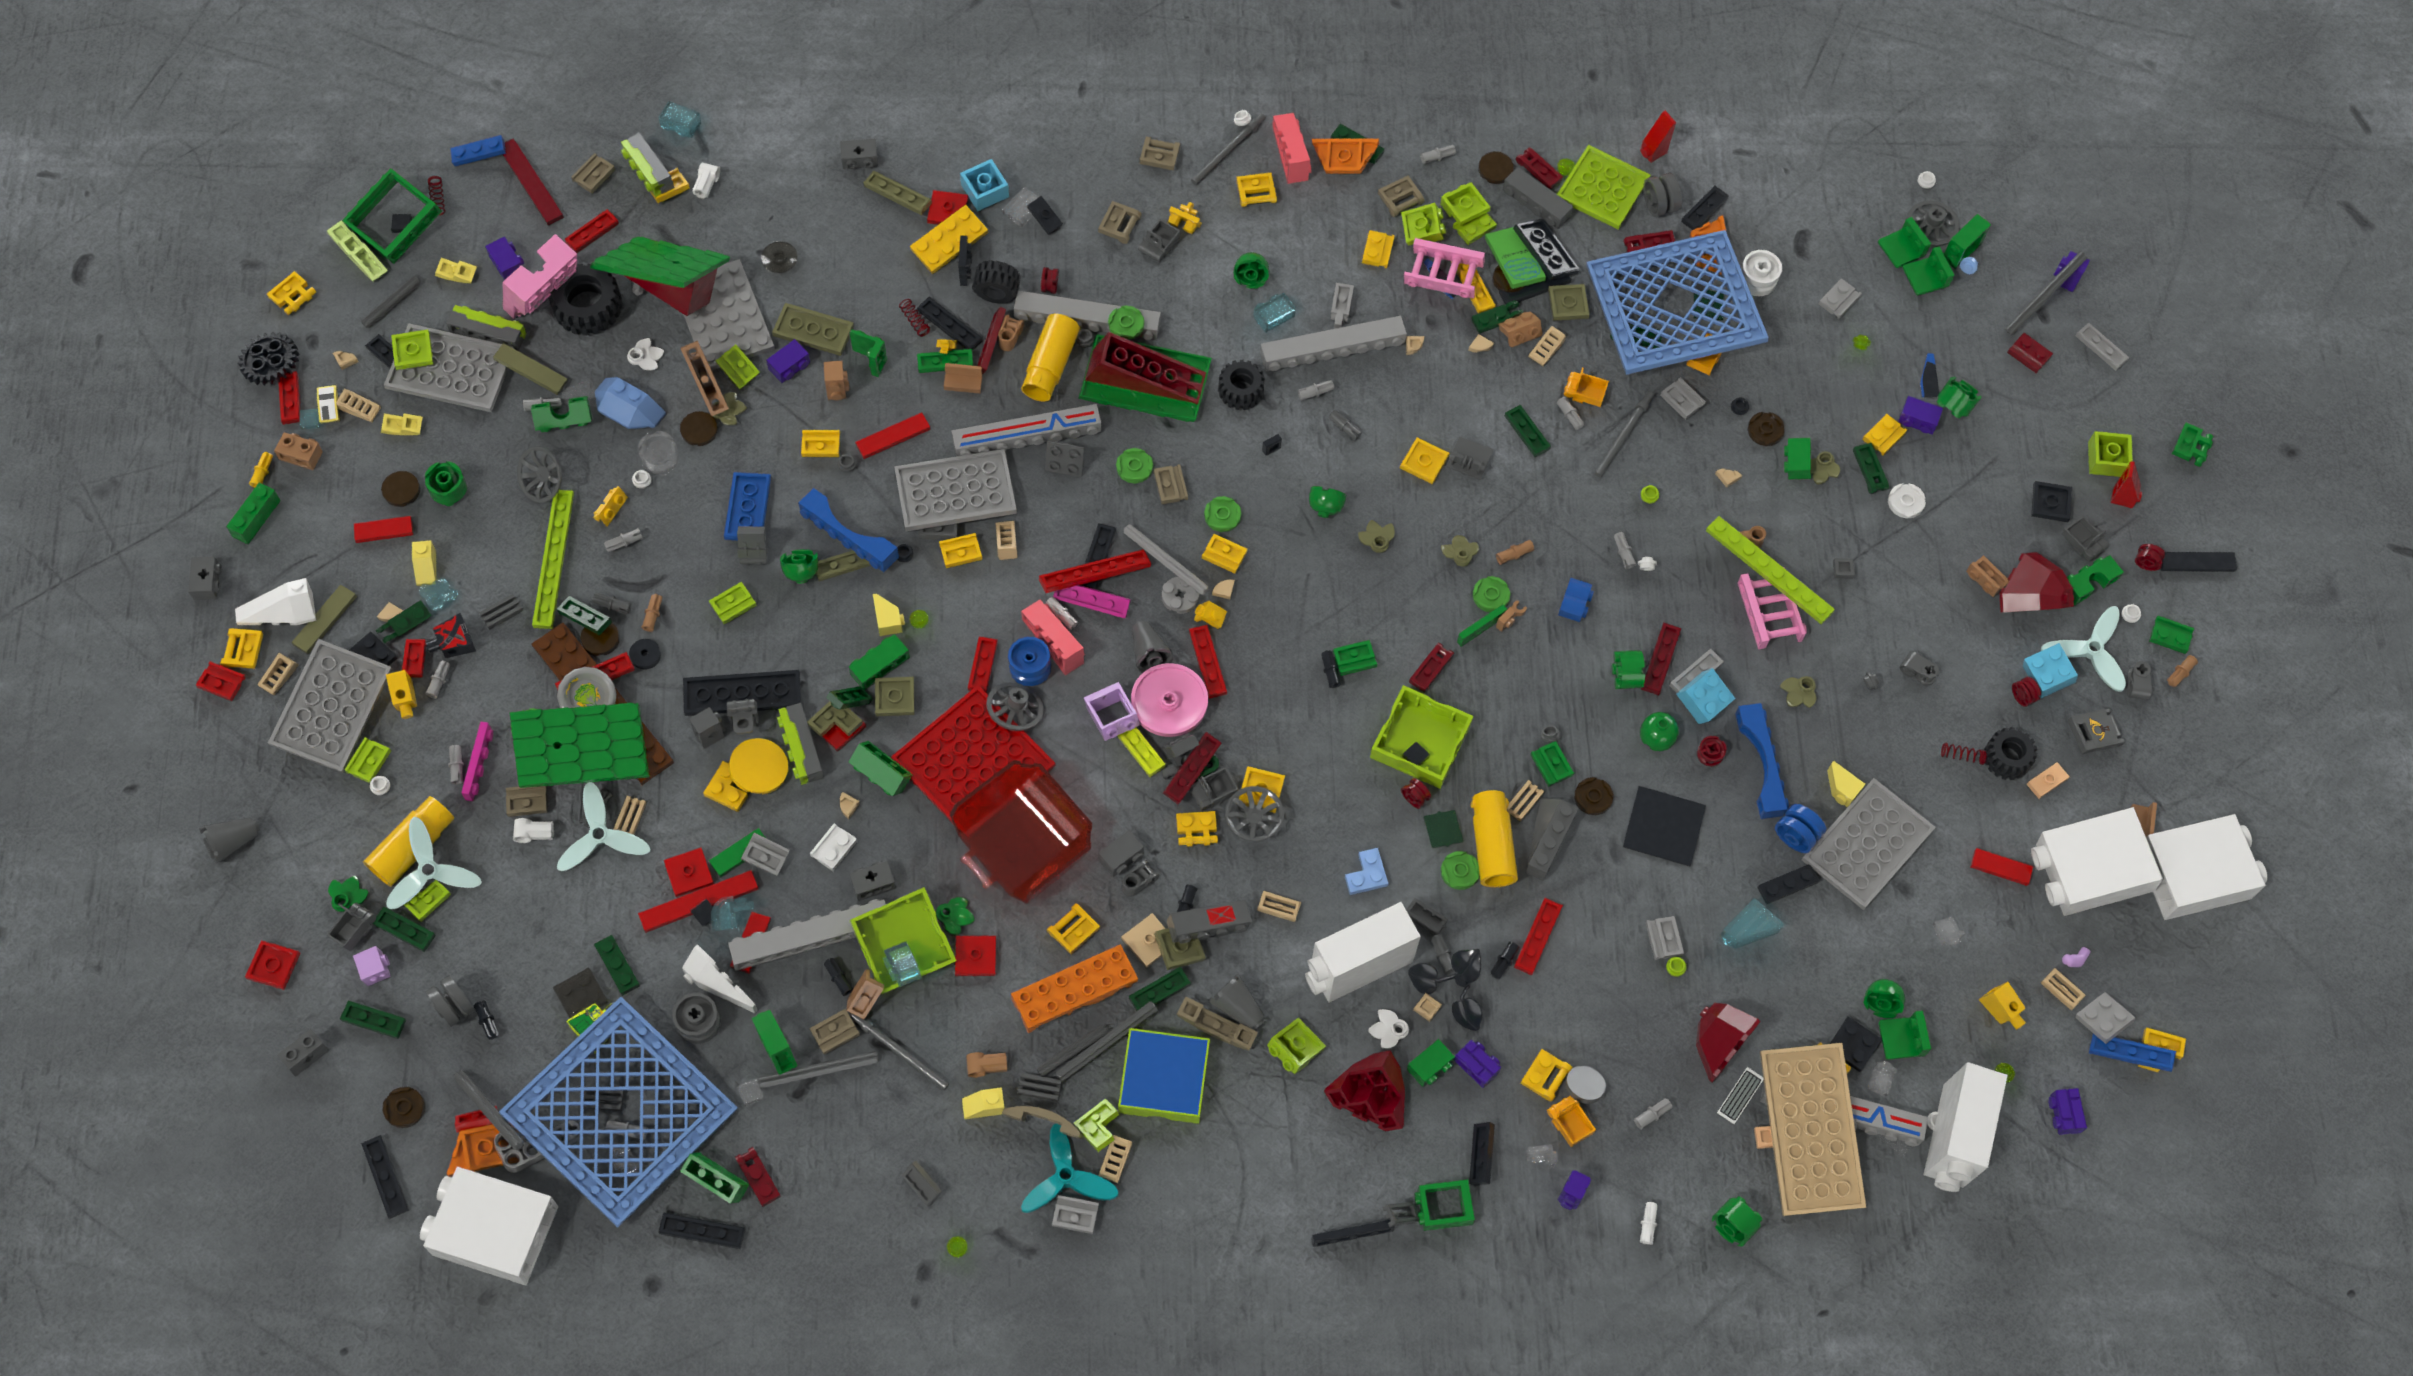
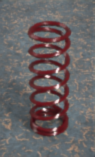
[428,176,446,215]
[899,299,930,337]
[1941,743,1987,765]

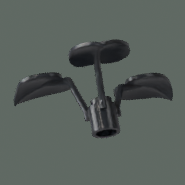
[1408,949,1483,1031]

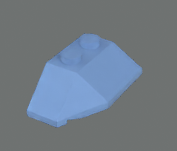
[595,377,666,429]

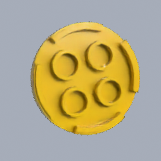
[729,738,788,795]

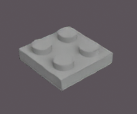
[2076,992,2135,1044]

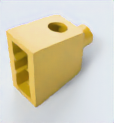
[386,670,417,719]
[1979,982,2026,1030]

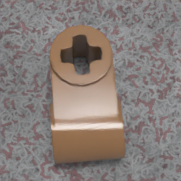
[998,315,1024,351]

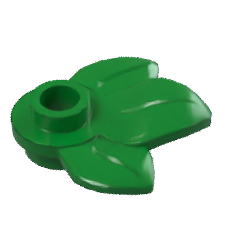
[328,876,369,912]
[936,897,975,935]

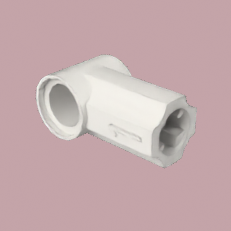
[692,163,720,199]
[513,818,554,843]

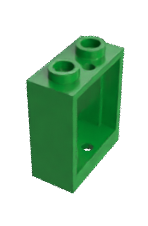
[1944,214,1991,269]
[752,1010,797,1075]
[1414,1180,1475,1231]

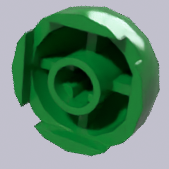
[1233,252,1269,289]
[1309,486,1347,518]
[780,549,818,584]
[1640,712,1679,751]
[1863,979,1905,1018]

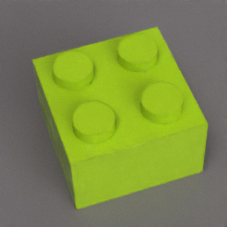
[2088,431,2133,477]

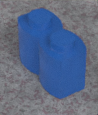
[1558,578,1594,622]

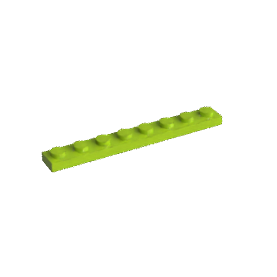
[532,490,574,629]
[1706,516,1835,625]

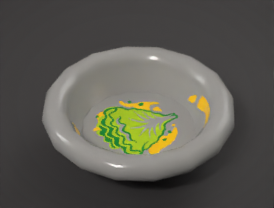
[557,667,617,708]

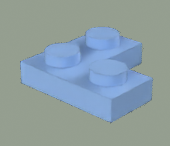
[1345,848,1388,895]

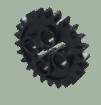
[238,332,299,386]

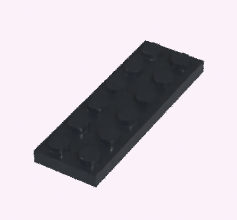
[683,670,801,716]

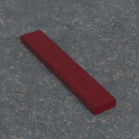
[502,138,564,225]

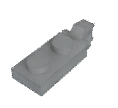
[1331,283,1354,329]

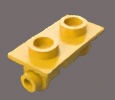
[593,486,628,527]

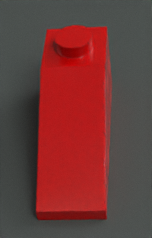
[1640,110,1676,163]
[2111,461,2142,508]

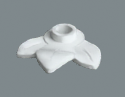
[627,338,664,370]
[1368,1009,1409,1048]

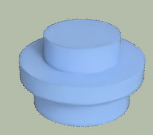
[1960,257,1978,274]

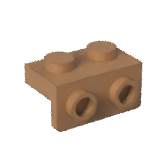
[1499,311,1542,347]
[1966,555,2009,597]

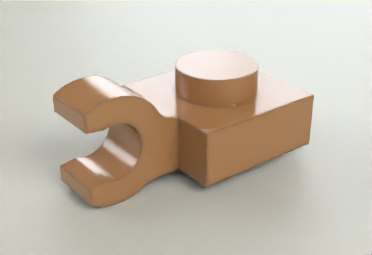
[1496,600,1527,632]

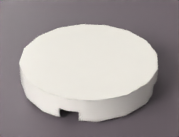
[1888,483,1926,519]

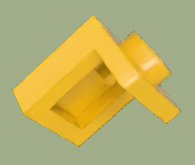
[1194,601,1227,629]

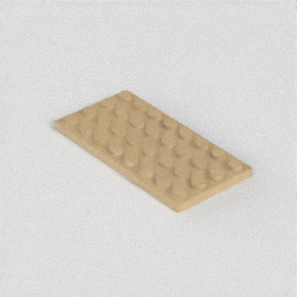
[1760,1043,1866,1216]

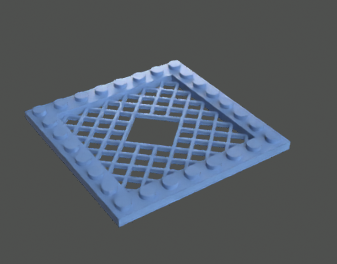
[1587,230,1768,375]
[499,997,738,1228]

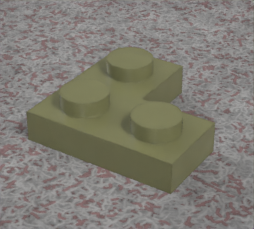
[807,701,863,737]

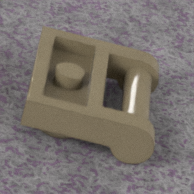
[1140,136,1181,170]
[1378,176,1424,217]
[1098,201,1142,244]

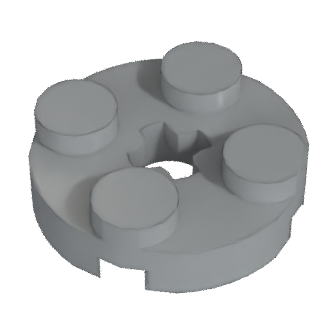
[1162,577,1200,614]

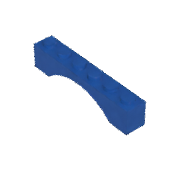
[798,488,899,572]
[1735,703,1789,819]

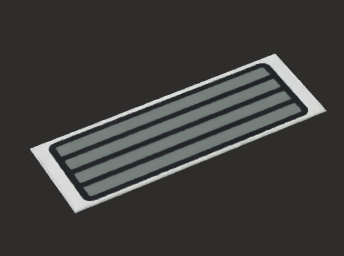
[1717,1067,1764,1124]

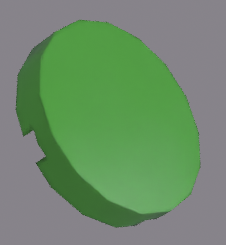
[1108,305,1144,340]
[1116,448,1153,484]
[1204,496,1241,532]
[1472,576,1511,612]
[1441,851,1479,890]

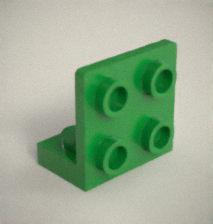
[1878,217,1931,268]
[1902,246,1954,296]
[849,329,887,377]
[1878,1011,1931,1060]

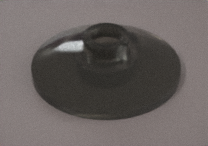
[761,241,798,273]

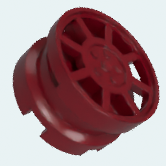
[1041,267,1059,294]
[2135,544,2165,571]
[2012,676,2041,707]
[1697,736,1727,767]
[1401,778,1431,809]

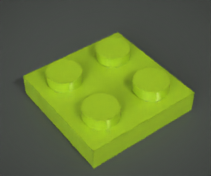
[391,329,433,370]

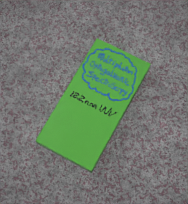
[1485,227,1546,289]

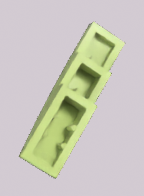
[327,220,388,282]

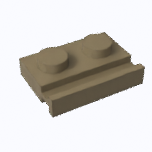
[571,153,615,193]
[1154,464,1188,505]
[506,786,548,817]
[809,1009,860,1055]

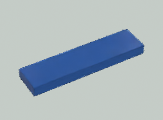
[2089,1034,2176,1072]

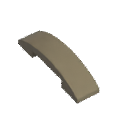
[1177,997,1258,1050]
[1002,1106,1083,1140]

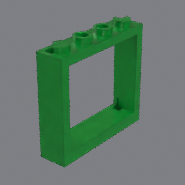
[342,168,442,264]

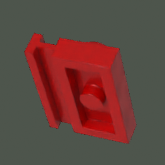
[196,662,246,701]

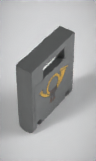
[2067,708,2125,754]

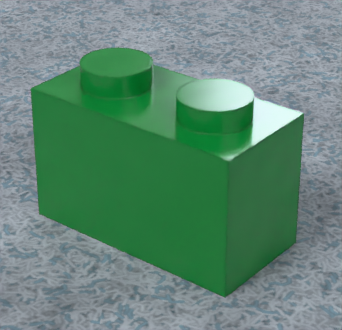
[1784,438,1811,480]
[1407,1039,1455,1087]

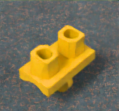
[1168,202,1202,234]

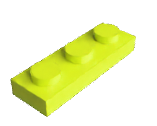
[1117,727,1165,777]

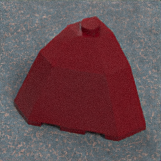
[1999,552,2074,612]
[1696,1003,1761,1083]
[1324,1050,1405,1131]

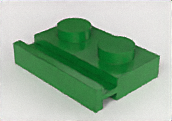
[2149,616,2194,654]
[1333,640,1377,676]
[1530,741,1574,787]

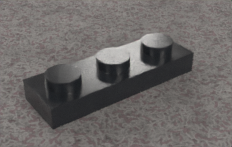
[1681,186,1729,230]
[1757,864,1820,905]
[1469,1122,1495,1186]

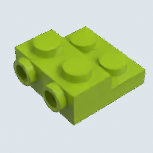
[1440,182,1490,226]
[1401,203,1446,246]
[1267,1017,1326,1074]

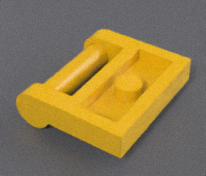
[1236,172,1277,207]
[220,628,263,669]
[1047,903,1100,954]
[1520,1049,1573,1102]

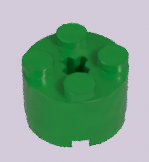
[1937,377,1982,419]
[425,461,468,506]
[1611,650,1645,689]
[1712,1196,1762,1247]

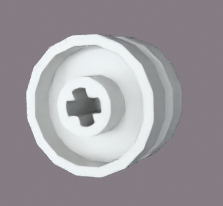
[1741,250,1782,297]

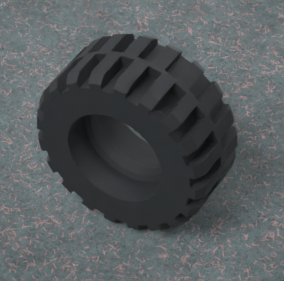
[549,264,622,335]

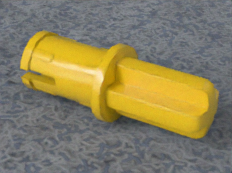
[249,452,273,488]

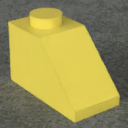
[412,540,436,586]
[873,594,905,636]
[1827,761,1865,807]
[962,1087,1004,1119]

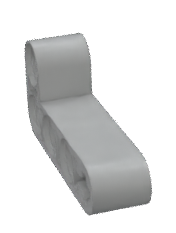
[494,1120,580,1173]

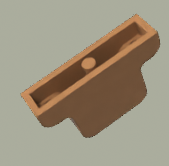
[680,340,729,416]

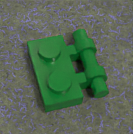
[2172,422,2213,467]

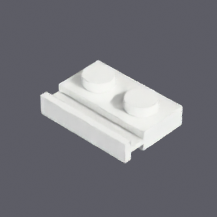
[810,824,857,871]

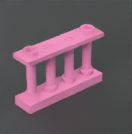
[1404,238,1485,298]
[1738,567,1807,650]

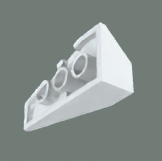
[235,578,316,625]
[682,945,758,1013]

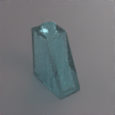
[1720,898,1784,949]

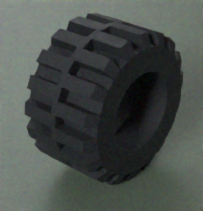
[972,260,1021,304]
[1218,360,1265,410]
[1984,727,2038,780]

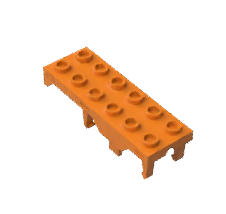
[1011,944,1138,1033]

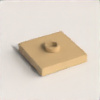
[1121,913,1166,968]

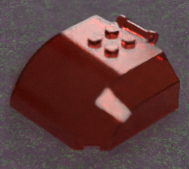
[950,760,1092,904]

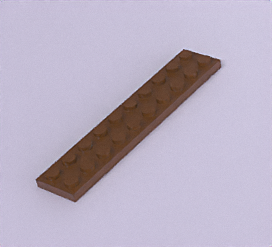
[531,623,674,785]

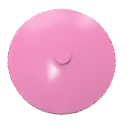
[1131,663,1208,737]

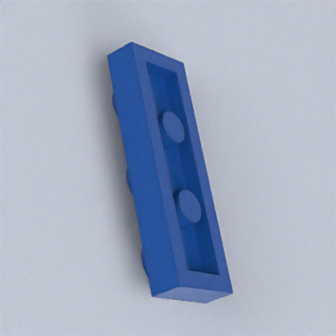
[450,135,506,166]

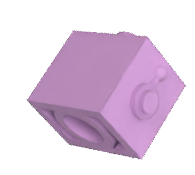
[353,946,391,986]

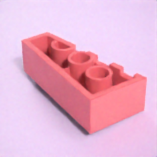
[1272,113,1311,184]
[1021,600,1085,675]

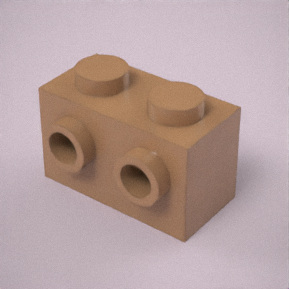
[824,361,849,400]
[274,432,323,470]

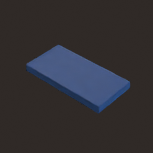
[724,472,771,541]

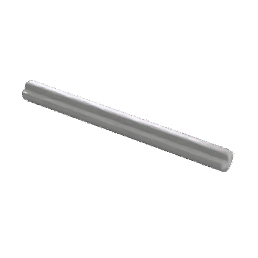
[1124,524,1209,595]

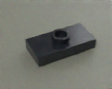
[1027,196,1063,235]

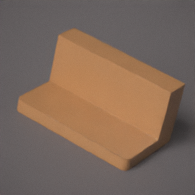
[944,363,983,393]
[2130,802,2157,837]
[846,969,884,1019]

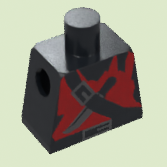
[426,613,476,658]

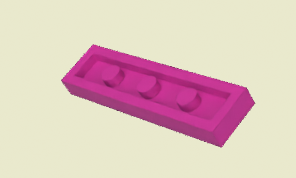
[1053,585,1131,618]
[461,722,493,801]

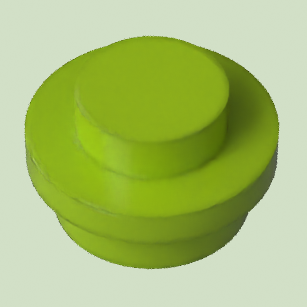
[1640,485,1659,503]
[1666,957,1686,977]

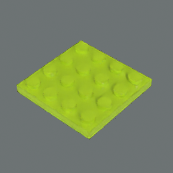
[1557,145,1651,230]

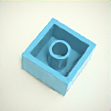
[960,159,1009,211]
[2023,643,2078,698]
[1676,668,1735,724]

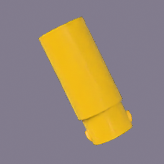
[1021,314,1080,402]
[1470,790,1518,887]
[363,796,455,887]

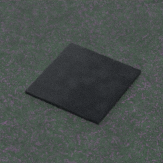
[1623,786,1706,867]

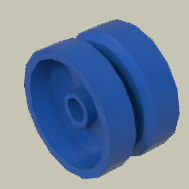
[1008,637,1051,686]
[1775,804,1827,853]

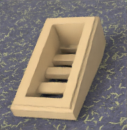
[1529,326,1566,366]
[336,389,381,422]
[996,521,1017,560]
[258,653,299,695]
[1098,1135,1132,1184]

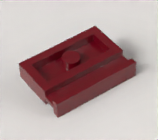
[2007,333,2053,373]

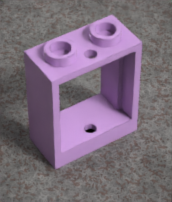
[1084,682,1140,741]

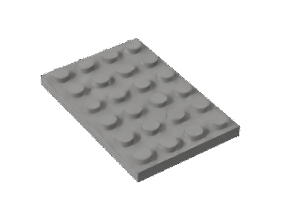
[683,259,775,370]
[384,323,514,412]
[894,449,1017,531]
[268,639,392,773]
[1802,778,1936,910]

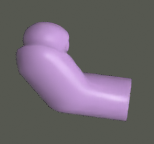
[2062,947,2091,967]

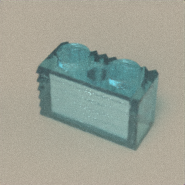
[658,101,701,138]
[1253,293,1296,333]
[882,942,922,987]

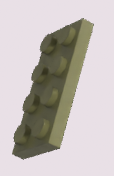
[772,303,854,356]

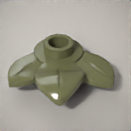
[713,392,747,425]
[1811,451,1840,485]
[1358,520,1395,553]
[1441,535,1479,567]
[1780,676,1816,708]

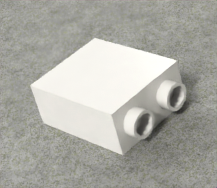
[2031,807,2162,916]
[2146,814,2267,920]
[1305,902,1421,1003]
[1923,1062,2007,1192]
[420,1167,558,1285]

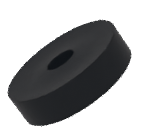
[629,639,661,670]

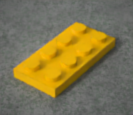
[910,205,989,274]

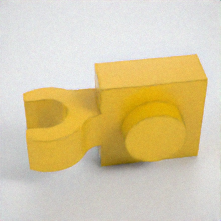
[936,339,957,354]

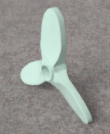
[2041,606,2126,692]
[557,782,651,871]
[386,817,482,909]

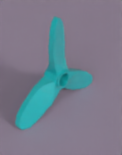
[1021,1123,1118,1213]

